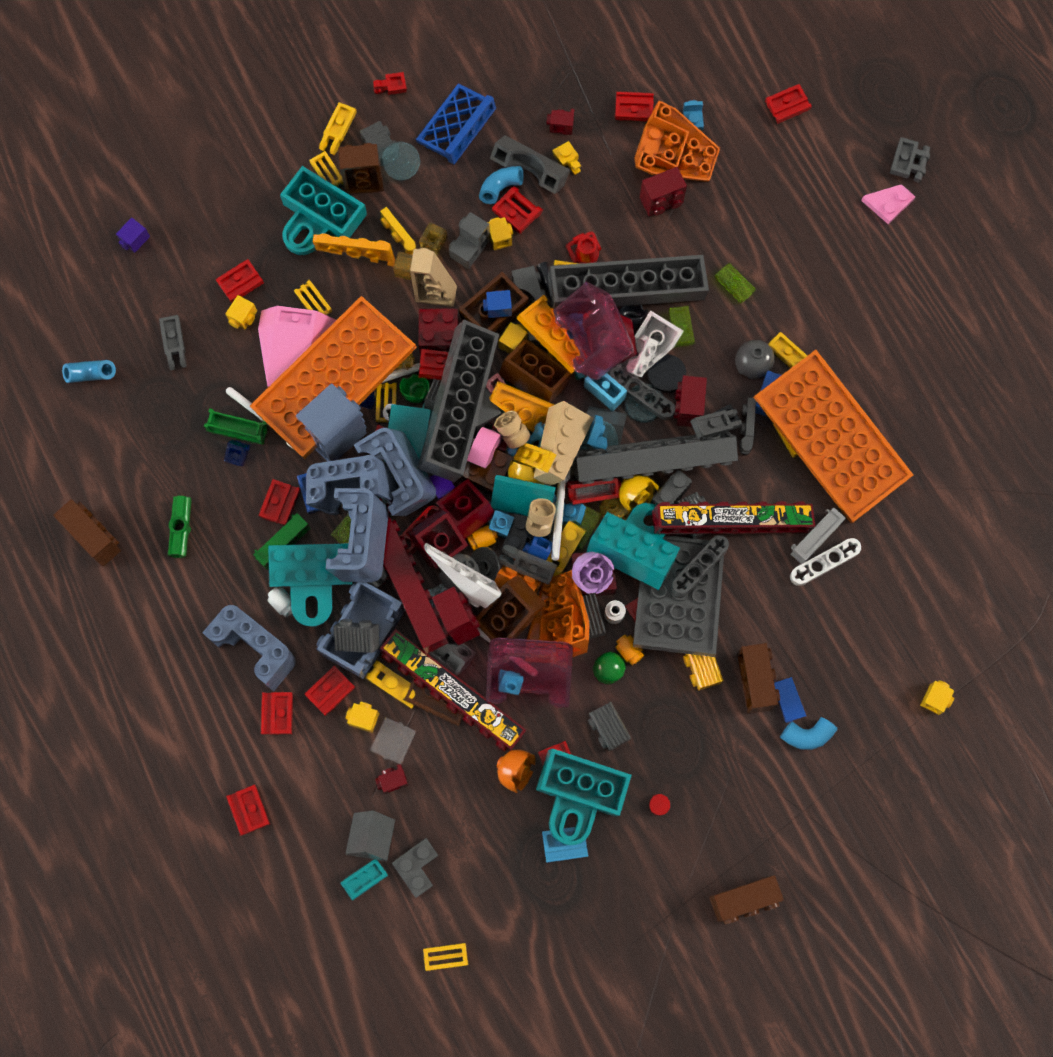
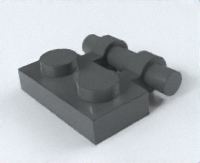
[890,137,930,182]

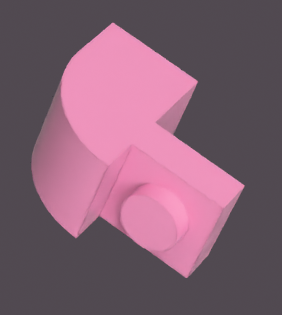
[467,427,503,468]

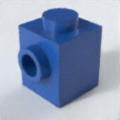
[483,290,512,318]
[522,536,553,560]

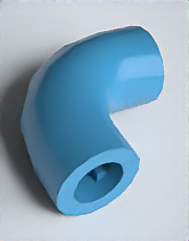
[479,166,524,204]
[62,360,116,383]
[780,717,837,750]

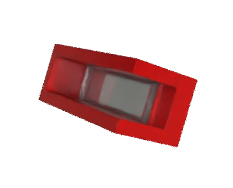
[566,477,621,505]

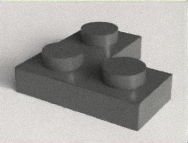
[392,838,439,898]

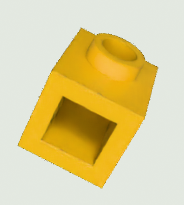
[487,217,513,251]
[226,295,257,330]
[498,322,528,354]
[920,680,954,715]
[346,702,379,733]

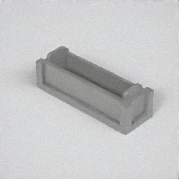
[791,507,846,564]

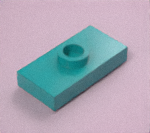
[341,860,388,901]

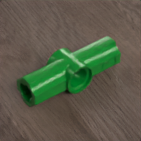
[168,496,192,558]

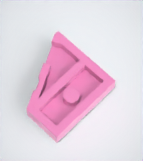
[861,184,915,224]

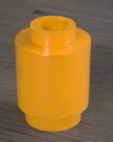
[467,525,498,551]
[615,634,645,666]

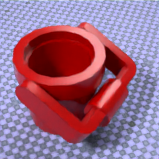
[566,232,602,264]

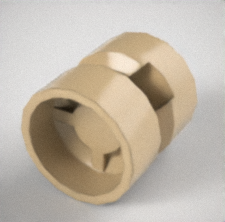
[494,410,530,449]
[525,498,556,537]

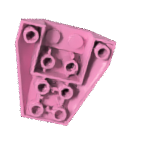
[258,306,336,387]

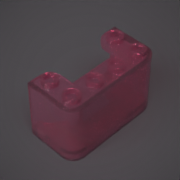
[553,282,634,380]
[486,638,573,708]

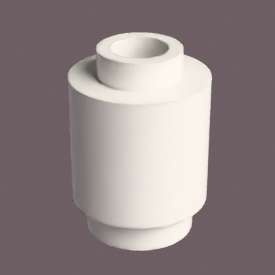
[267,587,292,617]
[604,600,626,624]

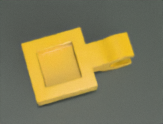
[553,141,581,175]

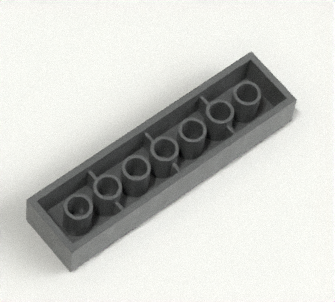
[548,255,709,311]
[418,320,499,482]
[572,431,738,484]

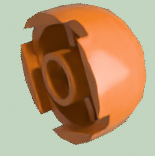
[497,749,536,793]

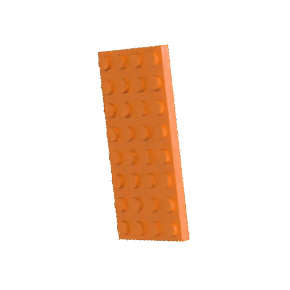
[250,296,417,459]
[753,350,913,523]

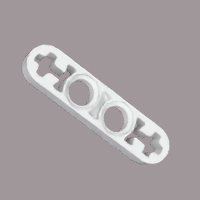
[790,538,861,586]

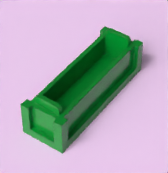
[204,408,269,445]
[253,513,311,570]

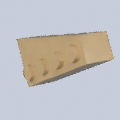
[410,248,457,307]
[534,401,594,486]

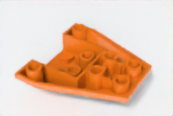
[635,101,720,182]
[525,570,589,663]

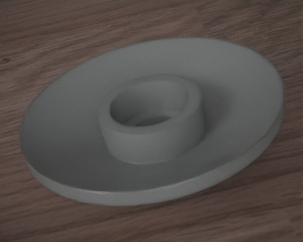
[471,547,500,581]

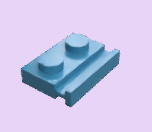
[542,827,588,863]

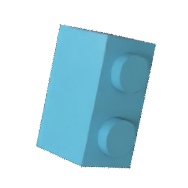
[584,365,627,412]

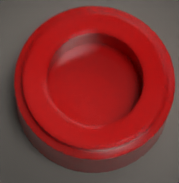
[649,794,670,816]

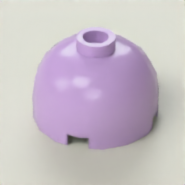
[572,552,614,594]

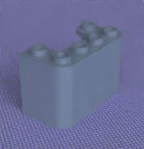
[296,383,367,462]
[354,428,436,516]
[306,455,400,515]
[326,488,389,582]
[316,582,405,679]
[203,605,296,692]

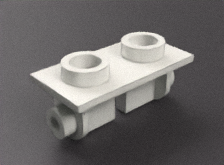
[626,335,658,377]

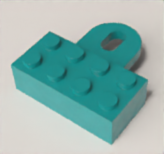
[280,166,367,255]
[586,503,680,590]
[268,543,352,626]
[536,748,632,845]

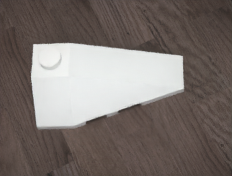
[614,311,684,386]
[424,543,502,608]

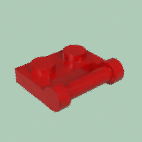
[492,186,543,234]

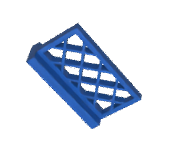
[416,83,496,165]

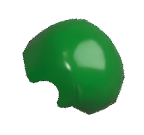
[399,374,431,404]
[592,652,626,685]

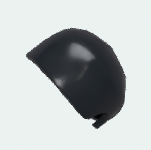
[618,305,648,330]

